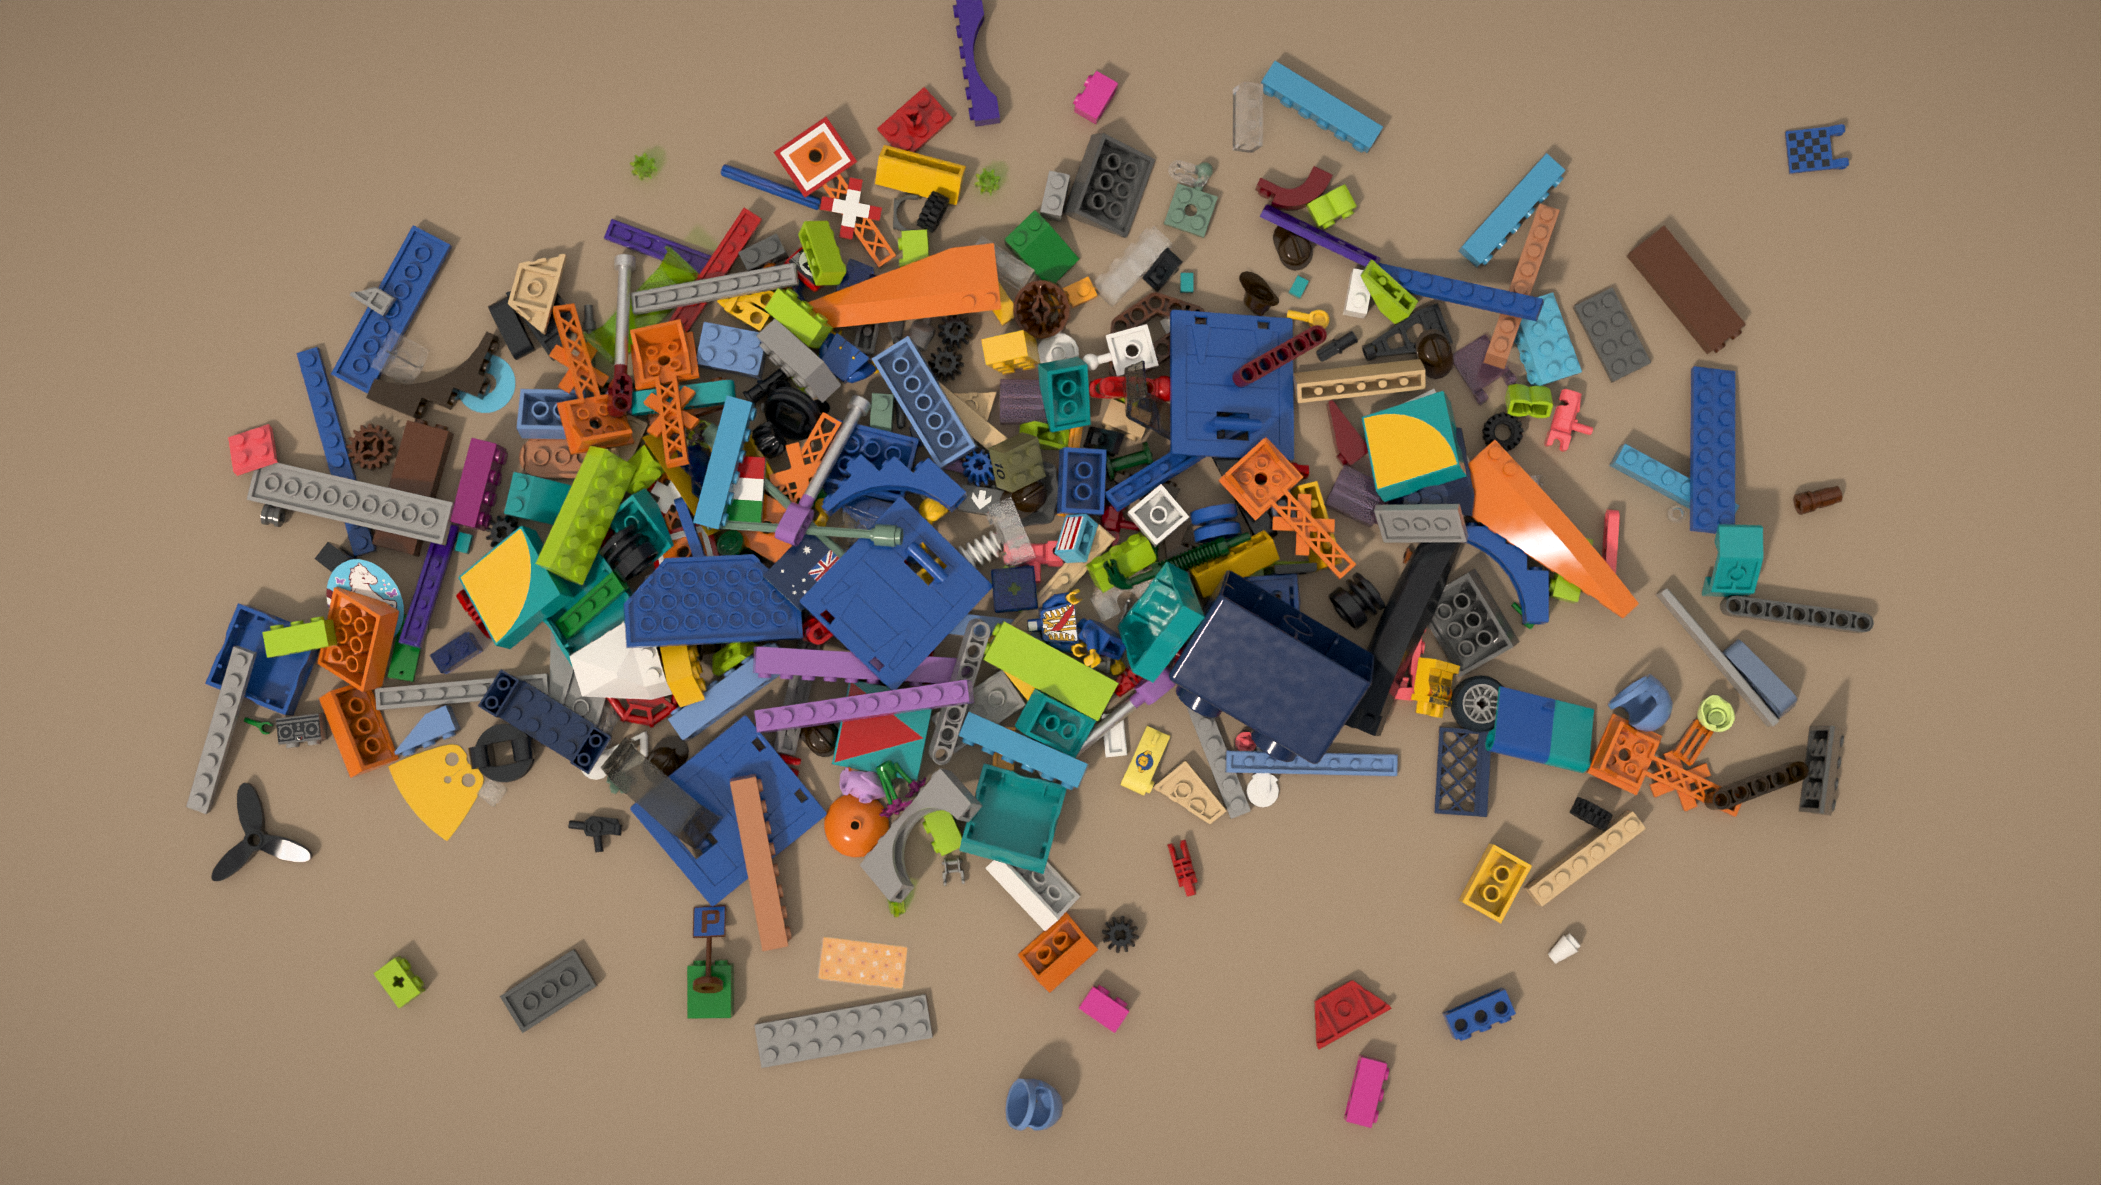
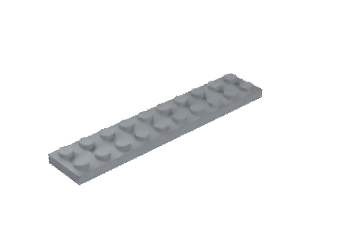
[247,463,454,546]

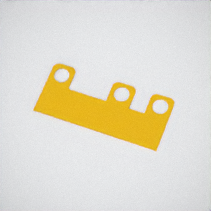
[642,428,723,536]

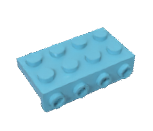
[1514,293,1582,386]

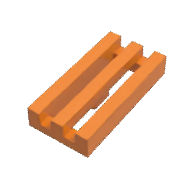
[1672,719,1714,766]

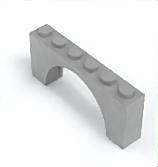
[860,768,982,903]

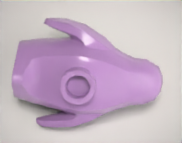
[839,767,894,803]

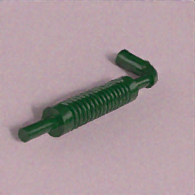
[1103,532,1251,590]

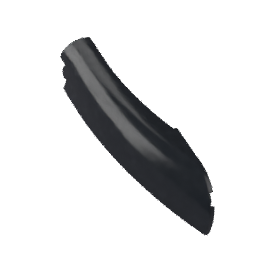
[1345,542,1461,736]

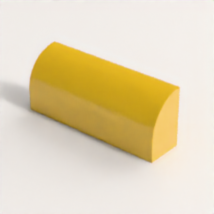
[875,145,966,205]

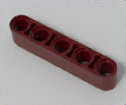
[1232,325,1327,387]

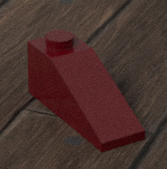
[1326,400,1368,468]

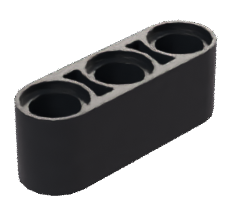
[488,297,536,360]

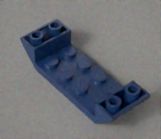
[478,669,612,774]

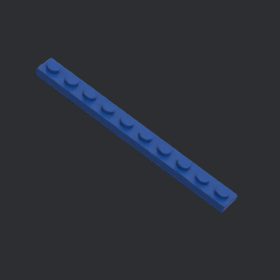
[296,347,377,557]

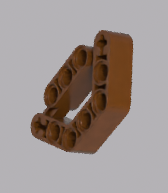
[1109,292,1205,377]

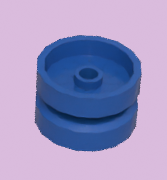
[1190,504,1242,543]

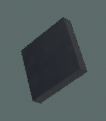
[1264,563,1317,576]

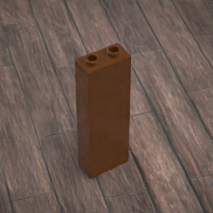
[1627,225,1746,354]
[372,418,454,557]

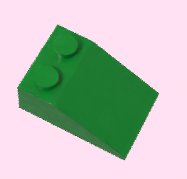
[1004,210,1080,283]

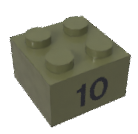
[988,432,1046,493]

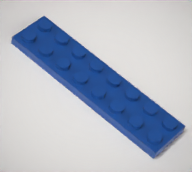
[331,225,452,394]
[1690,366,1735,534]

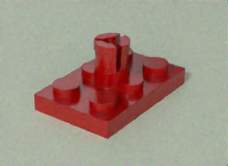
[877,87,953,153]

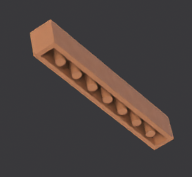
[1483,204,1560,369]
[730,774,792,951]

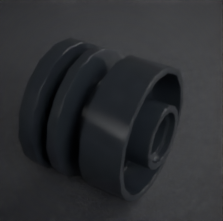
[599,524,659,582]
[1328,572,1386,630]

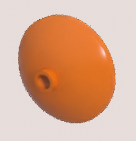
[824,794,889,857]

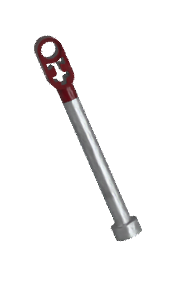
[607,254,636,418]

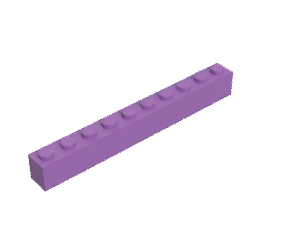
[753,647,970,686]
[754,680,975,733]

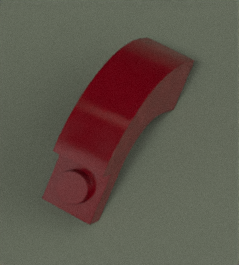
[1255,166,1333,211]

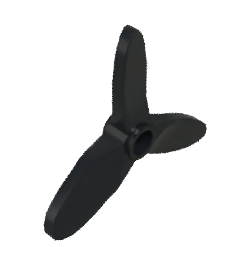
[211,783,313,881]

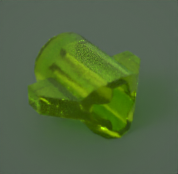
[887,899,906,917]

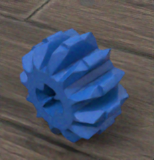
[962,449,995,487]

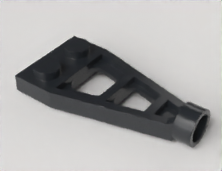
[1362,303,1453,361]

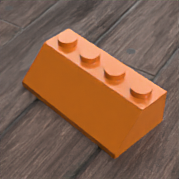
[319,685,399,778]

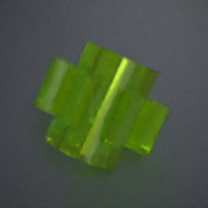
[630,153,657,181]
[974,168,1000,196]

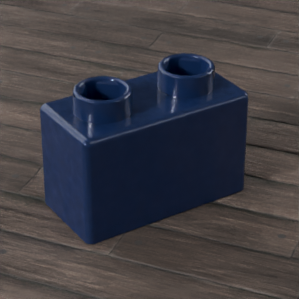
[1169,570,1375,764]

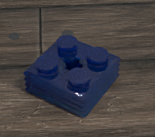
[991,566,1038,613]

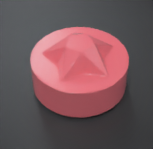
[1235,732,1256,751]

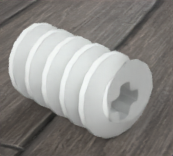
[958,531,1002,568]

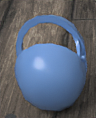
[1608,674,1673,732]
[1005,1079,1063,1131]

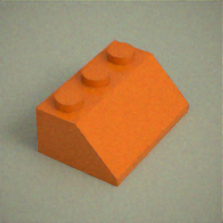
[1018,912,1098,993]

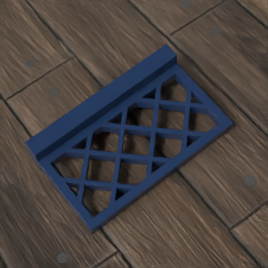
[1434,727,1491,817]

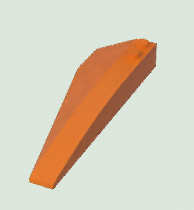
[808,243,1001,328]
[1468,440,1639,618]

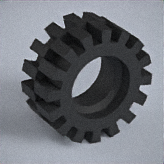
[917,191,949,233]
[1482,412,1524,452]
[1569,797,1613,831]

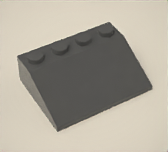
[1063,133,1155,238]
[1428,568,1520,677]
[1799,726,1844,816]

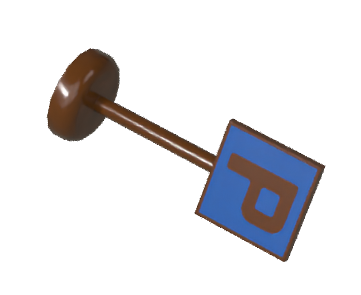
[693,905,726,993]

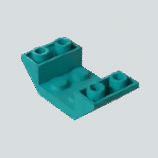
[1701,524,1763,597]

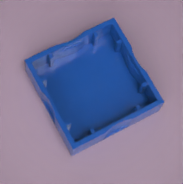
[205,603,321,715]

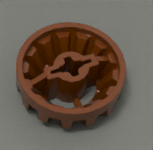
[1013,280,1073,339]

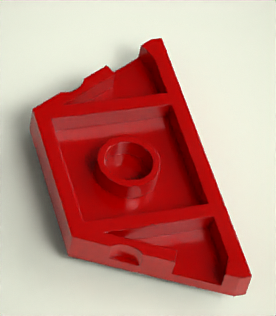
[1314,979,1392,1049]

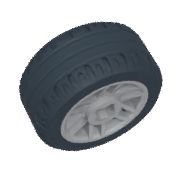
[1450,675,1504,732]

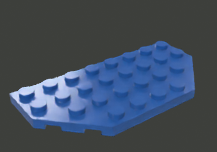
[623,554,803,648]

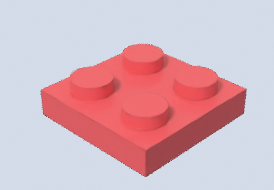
[228,424,278,476]

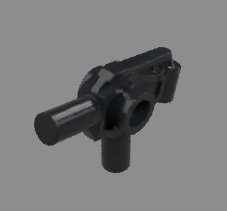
[568,816,623,853]

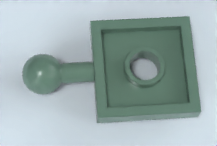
[1164,162,1218,238]

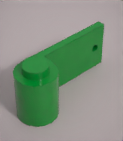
[388,614,429,682]

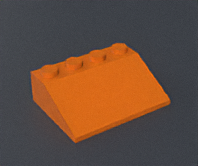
[317,587,399,692]

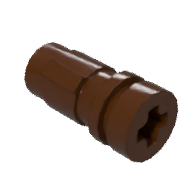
[1793,486,1843,515]

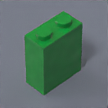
[687,960,734,1019]

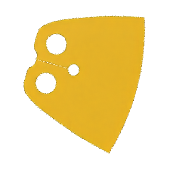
[388,744,484,841]

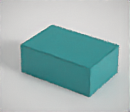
[1180,273,1193,293]
[1289,276,1309,299]
[455,532,474,554]

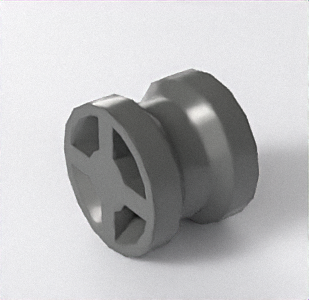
[261,504,286,527]

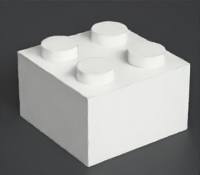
[1127,484,1189,547]

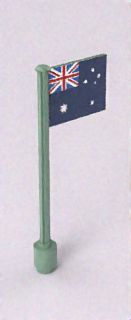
[701,423,845,611]

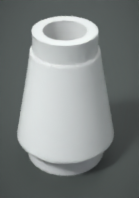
[1548,933,1581,964]

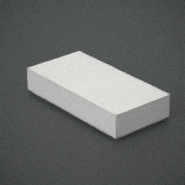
[1101,714,1127,757]

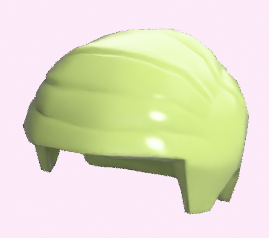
[1697,695,1735,732]

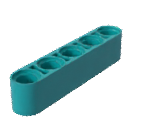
[631,380,736,416]

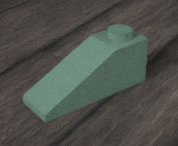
[870,393,895,432]

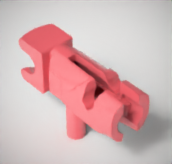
[1544,389,1593,452]
[1004,541,1063,584]

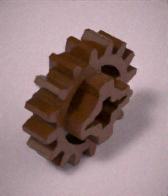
[347,423,396,471]

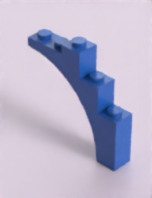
[822,454,967,517]
[1464,522,1549,625]

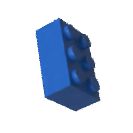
[1057,447,1107,516]

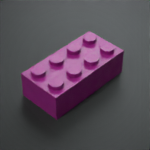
[450,438,508,531]

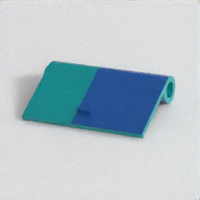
[1485,686,1594,773]

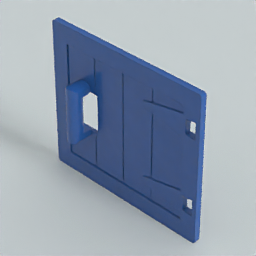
[1170,310,1294,461]
[799,496,993,690]
[630,715,827,906]

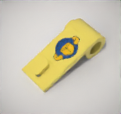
[1120,726,1170,796]

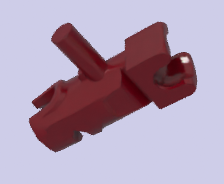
[1100,488,1140,547]

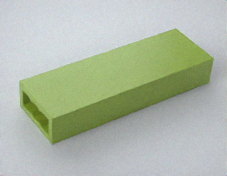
[982,621,1118,721]

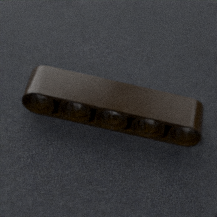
[1704,761,1809,810]

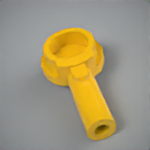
[1287,310,1329,329]

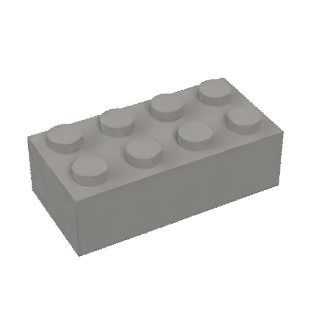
[757,319,841,403]

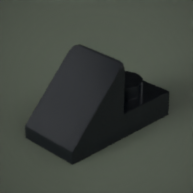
[1142,247,1183,292]
[1083,427,1124,457]

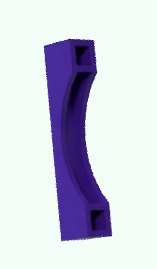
[953,0,1000,127]

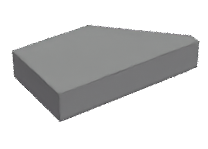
[350,287,396,317]

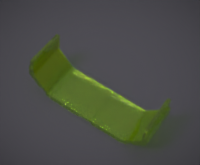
[582,245,699,364]

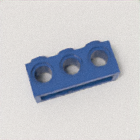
[1442,988,1516,1041]

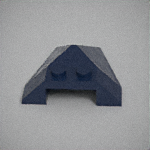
[1388,427,1475,516]

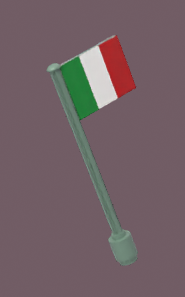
[706,456,904,547]

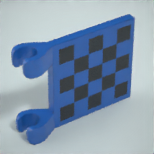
[1785,124,1849,174]

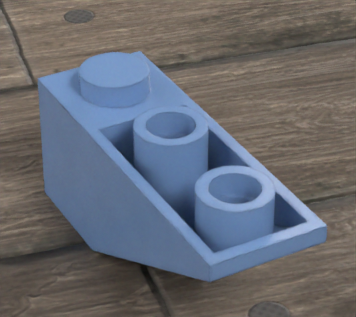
[394,705,461,757]

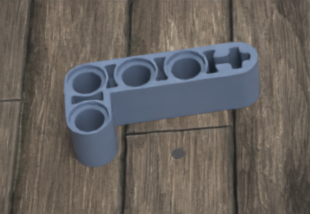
[1722,639,1797,719]

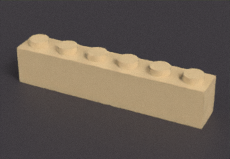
[1293,359,1426,403]
[1524,810,1646,906]

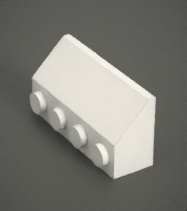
[986,860,1080,931]

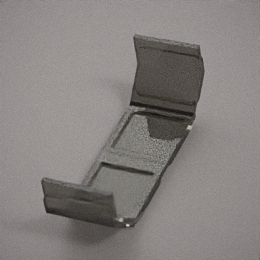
[1123,360,1225,440]
[601,737,723,849]

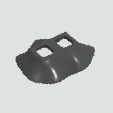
[1012,461,1058,528]

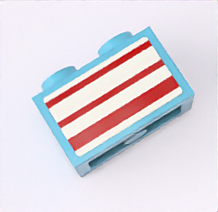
[1054,514,1098,563]

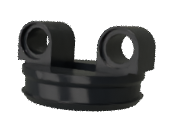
[764,380,830,440]
[468,724,536,782]

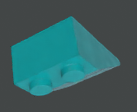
[1038,357,1091,432]
[504,472,572,525]
[610,488,674,569]
[1015,688,1096,759]

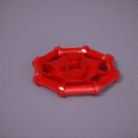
[607,654,679,728]

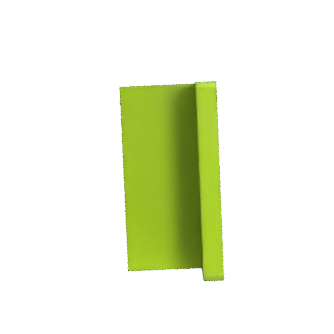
[712,642,759,676]

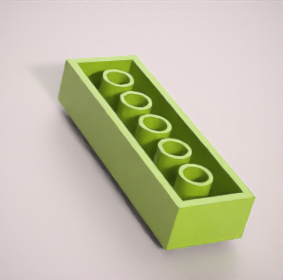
[535,446,637,585]

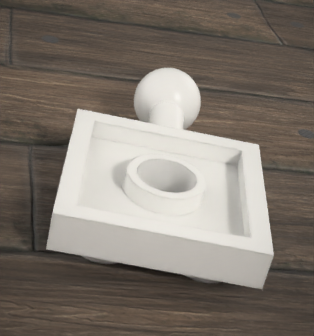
[1082,324,1159,377]

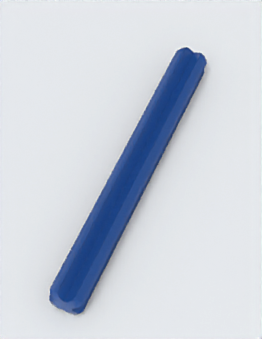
[721,164,821,210]

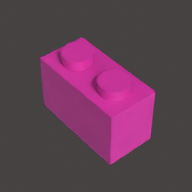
[1073,71,1118,124]
[1078,984,1129,1033]

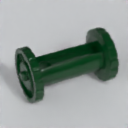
[1106,441,1153,481]
[717,530,763,563]

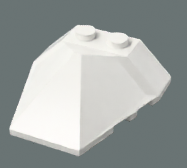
[570,621,673,700]

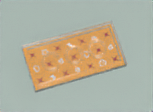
[817,936,909,990]

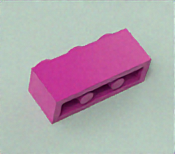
[1344,1055,1389,1128]

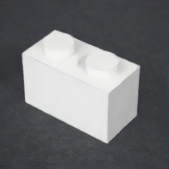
[1343,269,1371,319]

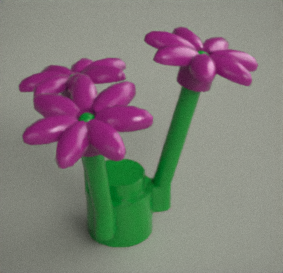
[876,760,926,818]

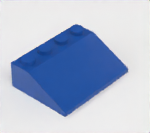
[823,419,919,503]

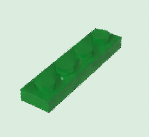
[555,571,629,639]

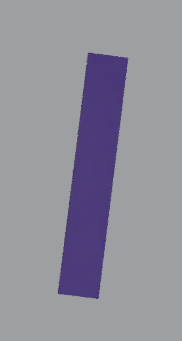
[1260,204,1380,267]
[604,219,711,275]
[399,524,460,649]

